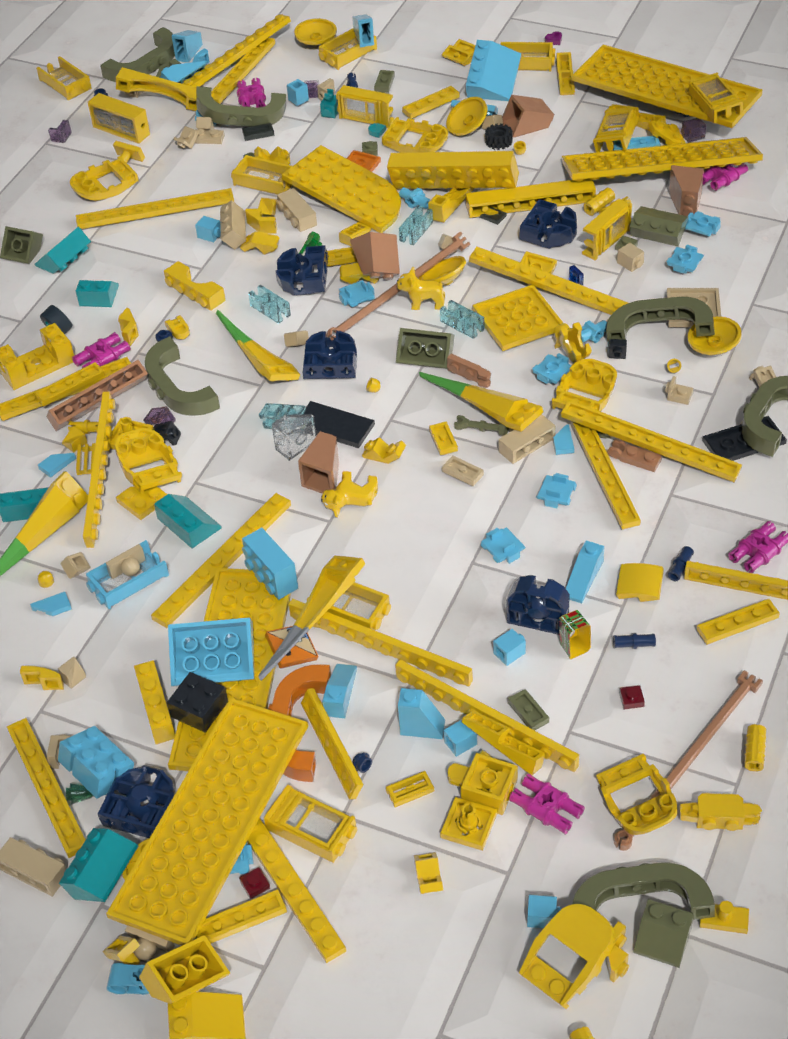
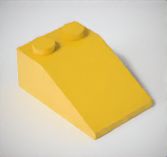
[168,992,246,1039]

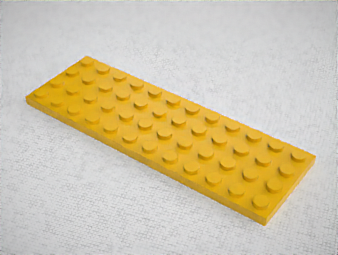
[572,44,763,128]
[562,137,763,182]
[168,568,291,771]
[106,698,308,946]

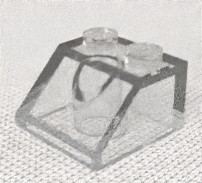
[272,414,316,461]

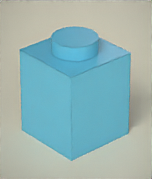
[287,79,309,106]
[195,216,221,243]
[493,629,526,666]
[444,720,478,757]
[527,895,561,928]

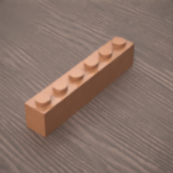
[46,360,148,431]

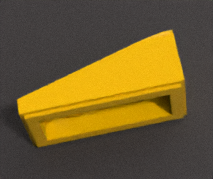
[339,222,372,247]

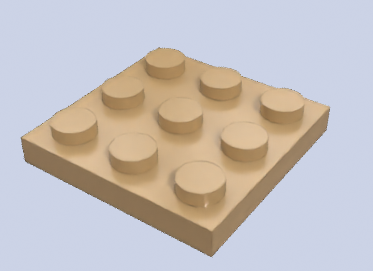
[666,288,721,328]

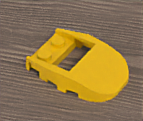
[382,117,448,153]
[70,156,138,200]
[552,359,617,412]
[115,428,182,493]
[596,753,677,835]
[519,904,615,1009]

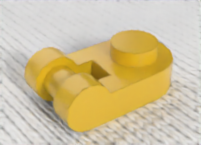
[165,315,190,340]

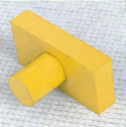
[113,140,145,163]
[700,901,749,934]
[102,936,140,965]

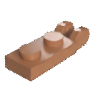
[447,354,491,388]
[607,439,662,472]

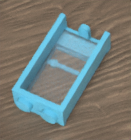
[86,540,169,609]

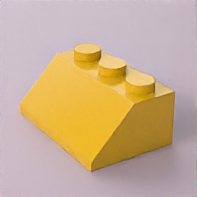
[139,935,230,1004]

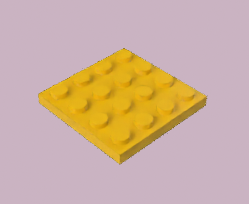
[472,284,563,351]

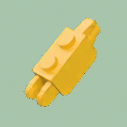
[680,793,762,831]

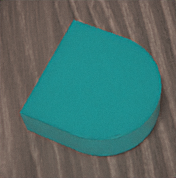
[368,123,386,138]

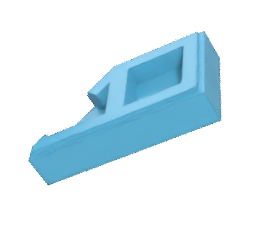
[193,48,210,65]
[553,424,574,455]
[38,453,76,478]
[30,592,72,616]

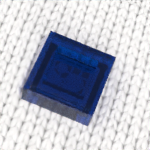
[569,265,584,286]

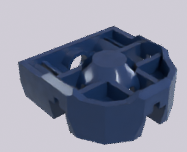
[519,199,577,249]
[276,245,329,295]
[302,331,357,379]
[506,575,570,635]
[98,765,176,838]

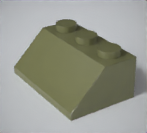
[630,206,688,247]
[396,328,455,368]

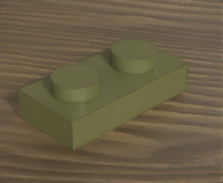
[374,70,395,93]
[508,689,550,730]

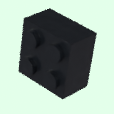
[167,672,228,733]

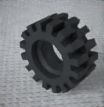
[485,123,513,150]

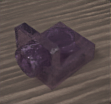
[304,80,319,98]
[48,120,72,143]
[143,406,176,425]

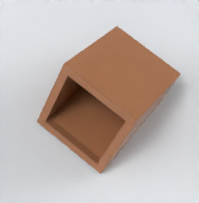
[502,94,555,137]
[669,165,704,216]
[350,232,400,280]
[298,431,339,493]

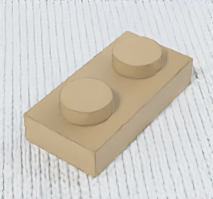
[195,129,225,144]
[442,455,484,486]

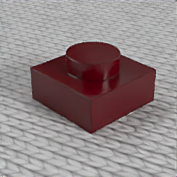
[619,685,645,710]
[239,867,270,899]

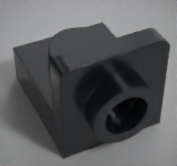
[608,339,627,359]
[153,421,181,446]

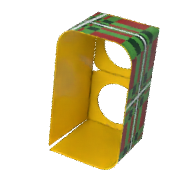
[559,610,591,660]

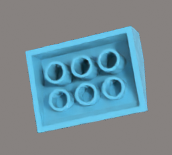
[466,40,521,101]
[168,618,254,686]

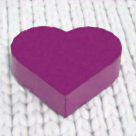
[545,31,562,45]

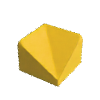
[258,197,277,215]
[62,426,87,453]

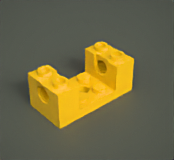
[0,323,74,390]

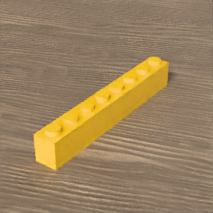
[466,178,596,218]

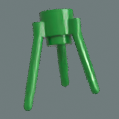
[298,231,322,254]

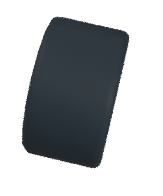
[40,305,72,334]

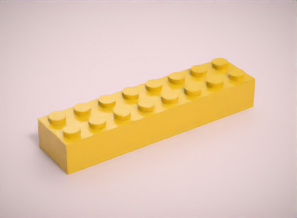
[387,151,519,189]

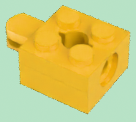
[447,753,518,815]

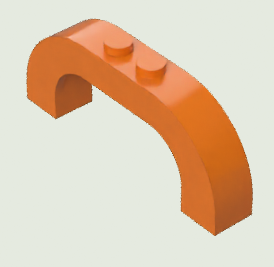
[268,665,331,782]

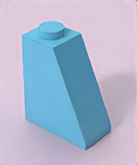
[352,14,374,47]
[172,30,203,63]
[398,688,445,739]

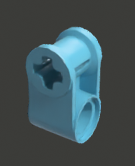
[107,963,149,995]

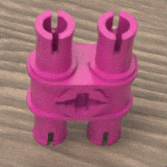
[237,78,266,108]
[703,163,748,191]
[72,332,131,368]
[728,521,788,573]
[509,774,585,835]

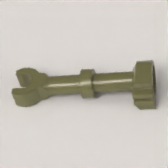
[454,415,509,436]

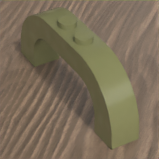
[100,27,175,82]
[196,86,286,127]
[606,297,715,343]
[145,337,220,416]
[741,376,788,457]
[572,863,715,920]

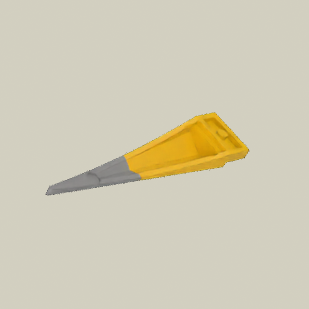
[258,555,365,681]

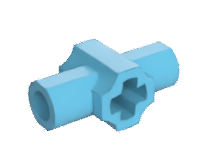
[399,187,430,209]
[581,320,607,343]

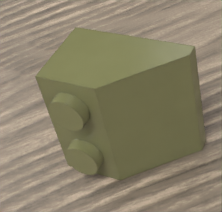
[0,226,43,264]
[633,899,694,968]

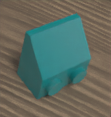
[76,280,119,307]

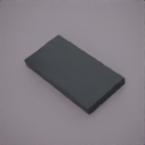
[294,401,375,448]
[702,416,787,461]

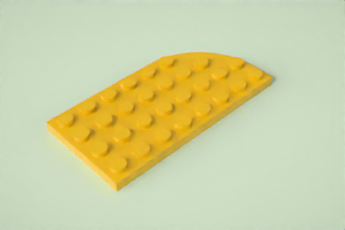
[281,145,401,233]

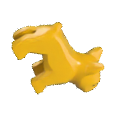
[397,267,445,310]
[554,322,592,362]
[321,471,378,518]

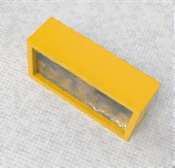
[88,93,150,144]

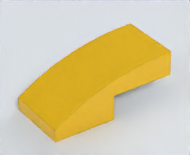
[20,666,64,690]

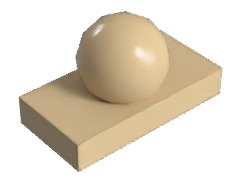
[106,544,146,579]
[125,925,175,960]

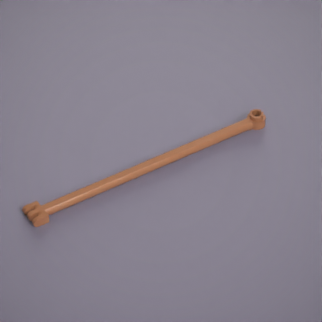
[326,231,471,340]
[614,670,763,851]

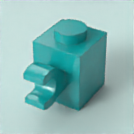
[320,89,339,118]

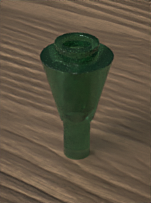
[66,783,106,805]

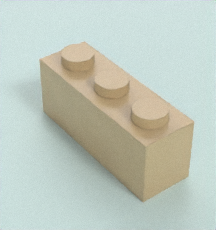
[276,188,317,232]
[220,200,246,250]
[499,414,556,464]
[0,837,66,897]

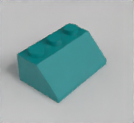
[34,226,91,274]
[0,487,49,522]
[154,494,222,549]
[59,828,138,902]

